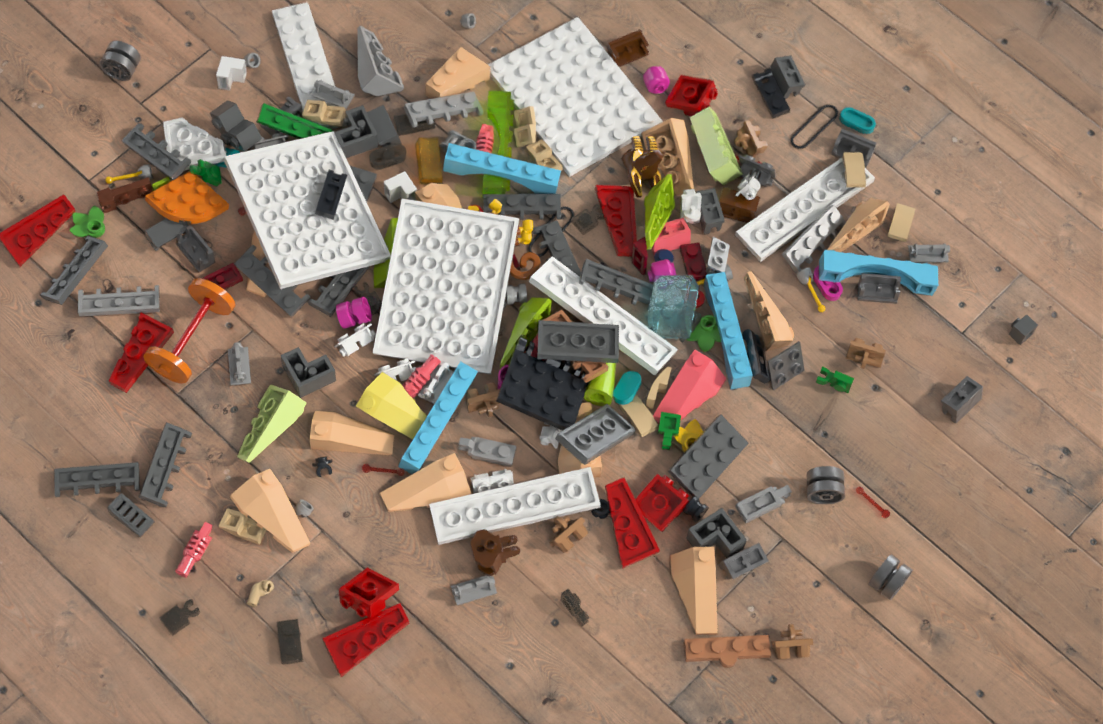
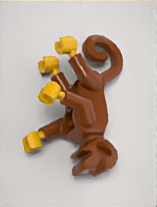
[468,199,541,280]

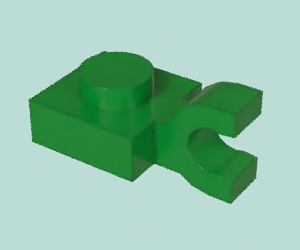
[190,159,222,187]
[816,366,854,393]
[658,412,681,450]

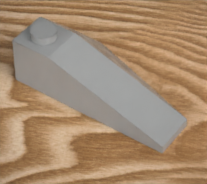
[357,26,404,96]

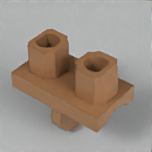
[734,120,768,158]
[846,338,886,369]
[467,382,500,417]
[549,516,588,553]
[771,624,813,659]

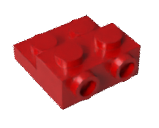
[665,75,718,116]
[635,473,689,532]
[339,567,399,618]

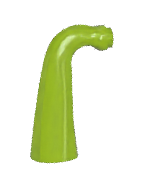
[584,363,616,407]

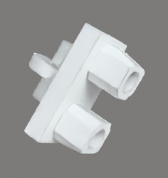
[680,189,702,224]

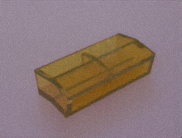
[415,137,443,185]

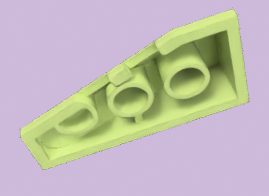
[237,385,306,463]

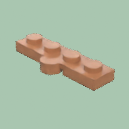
[684,635,771,668]

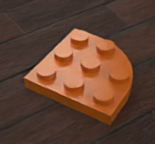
[145,171,229,224]

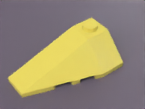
[356,372,427,439]

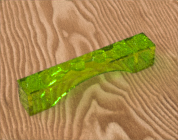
[482,90,514,197]

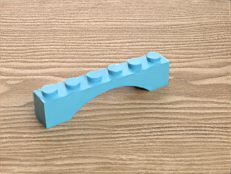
[443,143,561,194]
[819,250,938,296]
[703,272,753,390]
[398,361,478,474]

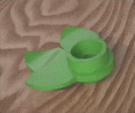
[70,206,105,238]
[686,315,721,352]

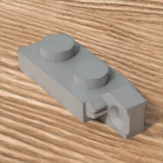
[458,437,516,467]
[735,485,792,524]

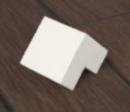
[216,56,247,90]
[384,171,417,203]

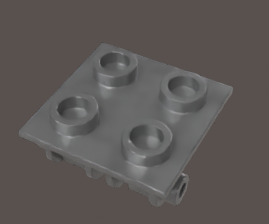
[739,155,776,187]
[768,341,805,390]

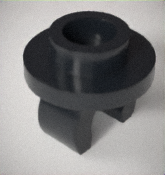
[312,456,333,477]

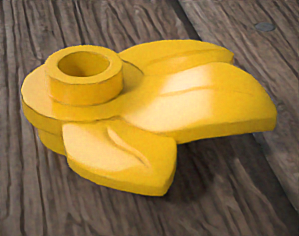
[674,419,703,452]

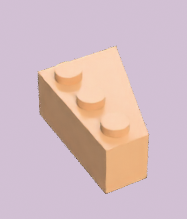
[426,47,490,99]

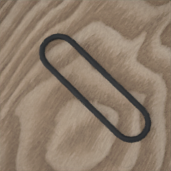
[791,104,838,149]
[528,207,574,257]

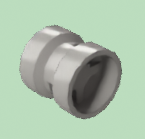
[506,284,527,305]

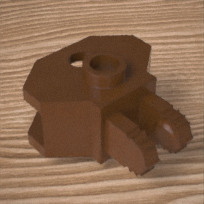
[471,529,521,576]

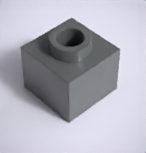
[1009,314,1038,345]

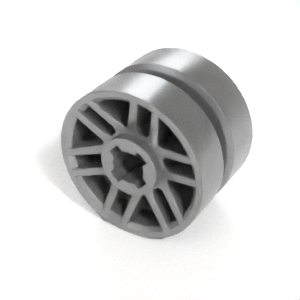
[99,41,141,81]
[807,466,845,505]
[869,554,913,600]

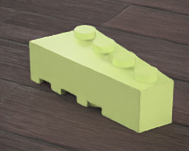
[690,107,743,185]

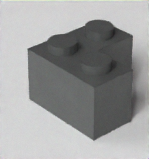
[210,100,262,151]
[335,105,378,158]
[280,347,336,398]
[686,508,747,559]

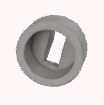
[460,13,476,28]
[244,53,260,68]
[295,499,314,518]

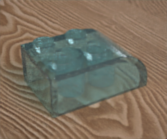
[648,275,699,339]

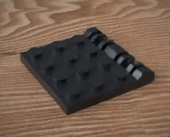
[496,337,588,431]

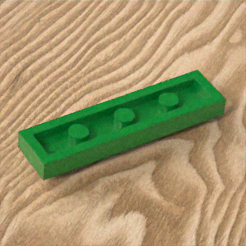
[256,103,334,139]

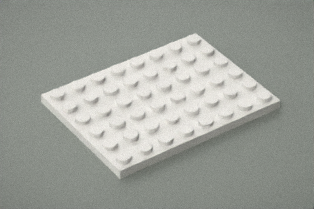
[488,17,663,177]
[224,131,391,289]
[373,198,519,374]

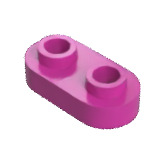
[813,266,843,301]

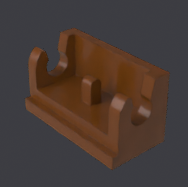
[607,29,649,67]
[719,187,760,223]

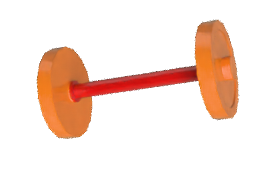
[144,278,235,384]

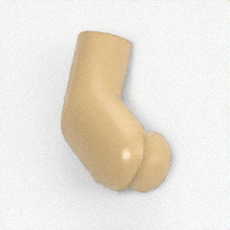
[247,580,274,607]

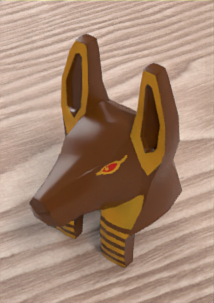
[621,136,663,198]

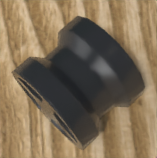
[683,496,709,522]

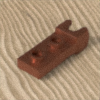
[96,177,153,213]

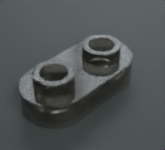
[369,143,407,170]

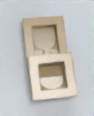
[302,100,346,127]
[514,106,536,147]
[526,139,563,171]
[842,152,866,188]
[887,203,915,242]
[646,367,671,409]
[619,395,659,437]
[219,508,266,545]

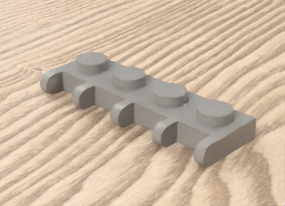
[404,91,483,128]
[782,205,846,274]
[78,285,160,317]

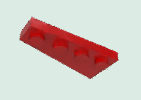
[595,185,637,257]
[0,194,76,267]
[109,312,174,393]
[323,603,409,677]

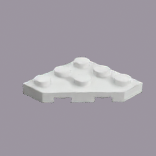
[163,118,226,171]

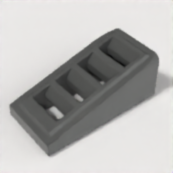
[107,493,154,538]

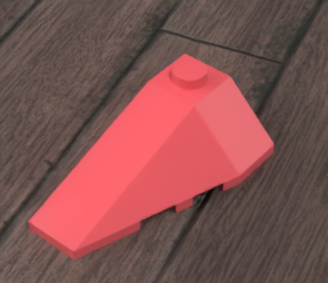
[653,349,727,424]

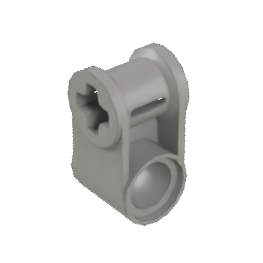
[439,130,476,154]

